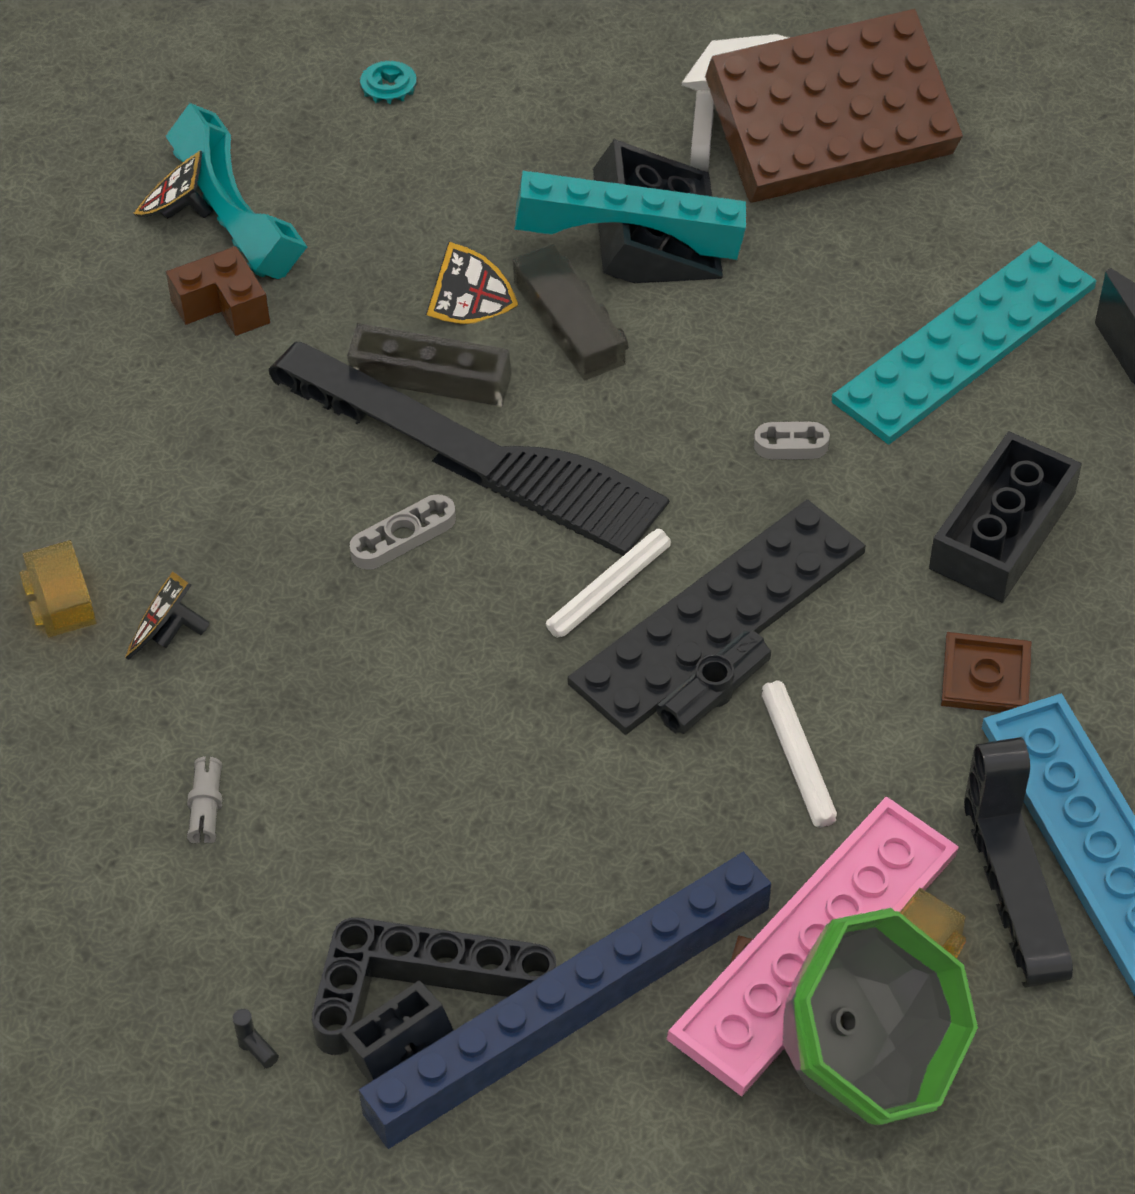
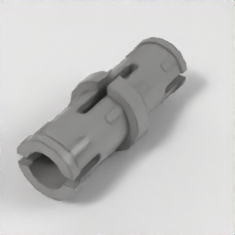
[187,756,222,843]

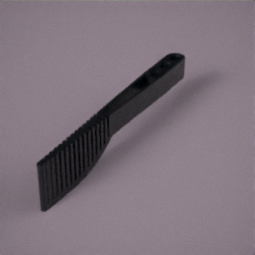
[269,341,670,556]

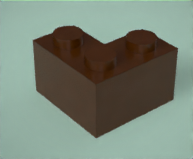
[166,246,270,336]

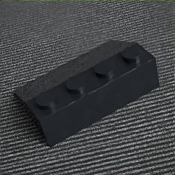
[593,139,723,283]

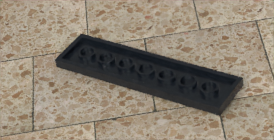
[568,499,866,735]

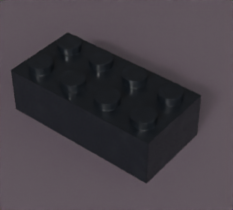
[929,431,1082,603]

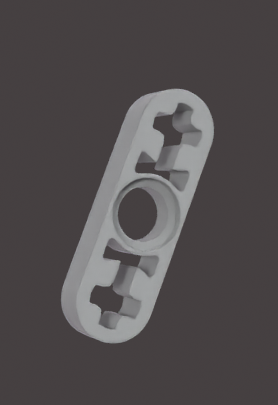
[690,90,714,172]
[350,494,456,569]

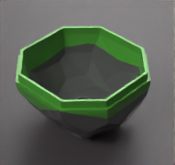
[783,908,978,1125]

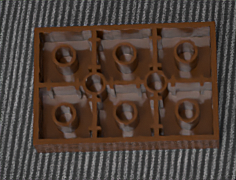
[705,9,963,203]

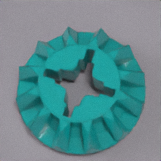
[360,61,417,105]

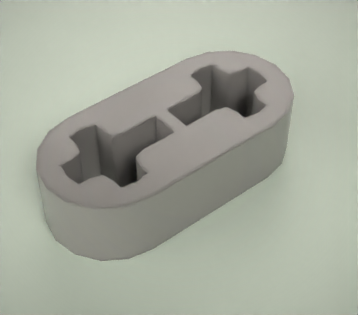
[754,422,830,459]

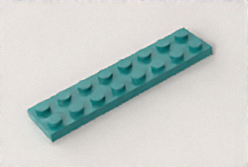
[832,242,1096,445]

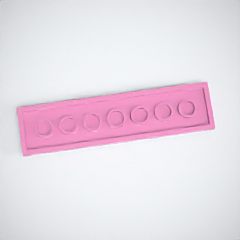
[667,796,959,1097]

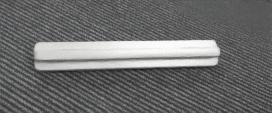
[546,529,671,638]
[762,680,837,828]

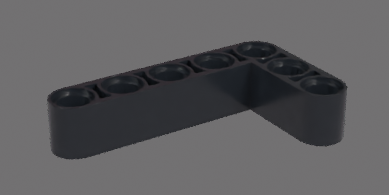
[964,737,1073,987]
[312,917,556,1055]

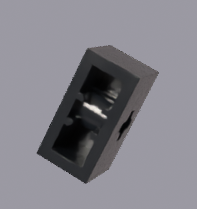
[341,980,454,1082]

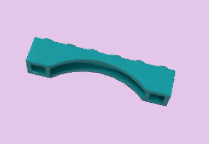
[166,103,307,279]
[514,171,746,260]

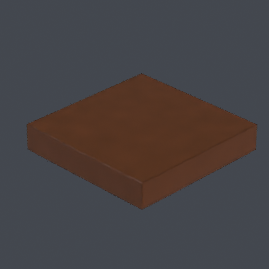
[941,632,1032,713]

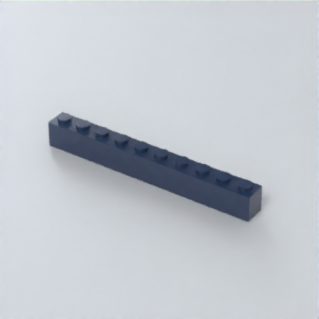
[359,851,771,1149]

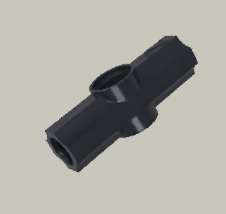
[657,630,771,734]

